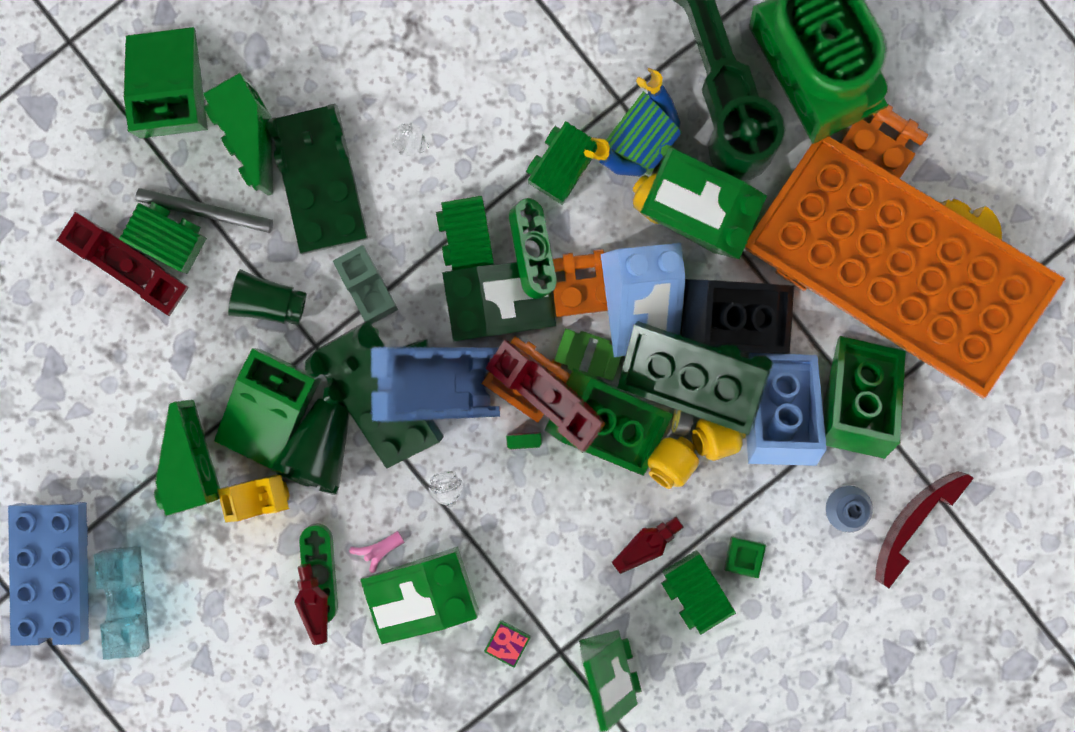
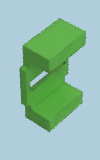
[554,328,622,381]

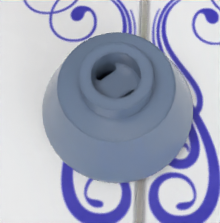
[826,486,873,533]

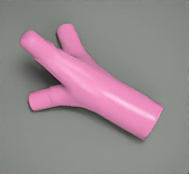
[349,531,405,573]

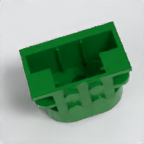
[749,0,888,144]

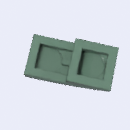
[333,245,398,324]

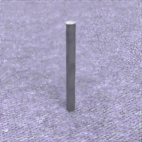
[136,188,273,233]

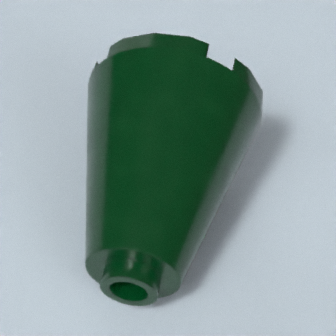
[271,398,350,495]

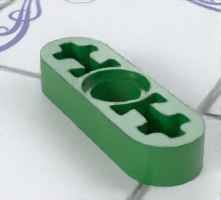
[509,198,557,299]
[299,524,338,623]

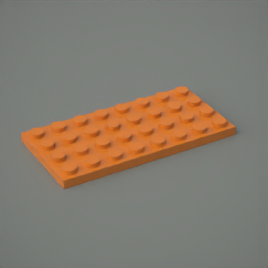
[744,136,1066,399]

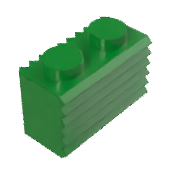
[526,121,597,205]
[436,195,494,271]
[119,202,207,274]
[661,550,736,635]

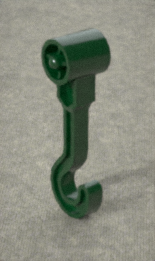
[673,0,785,181]

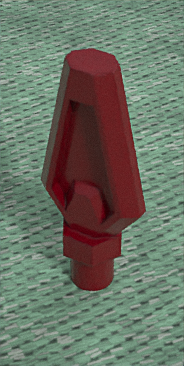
[612,517,684,574]
[294,564,328,645]

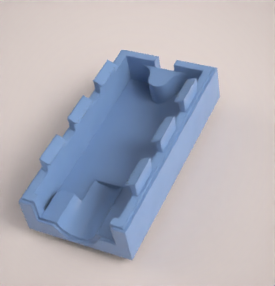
[371,347,500,421]
[8,502,89,646]

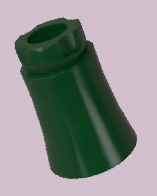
[228,269,307,325]

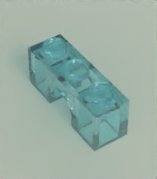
[94,546,150,660]

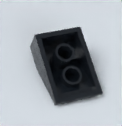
[682,279,794,354]

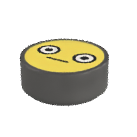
[671,409,694,436]

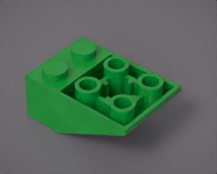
[124,27,208,139]
[203,73,273,196]
[214,348,321,469]

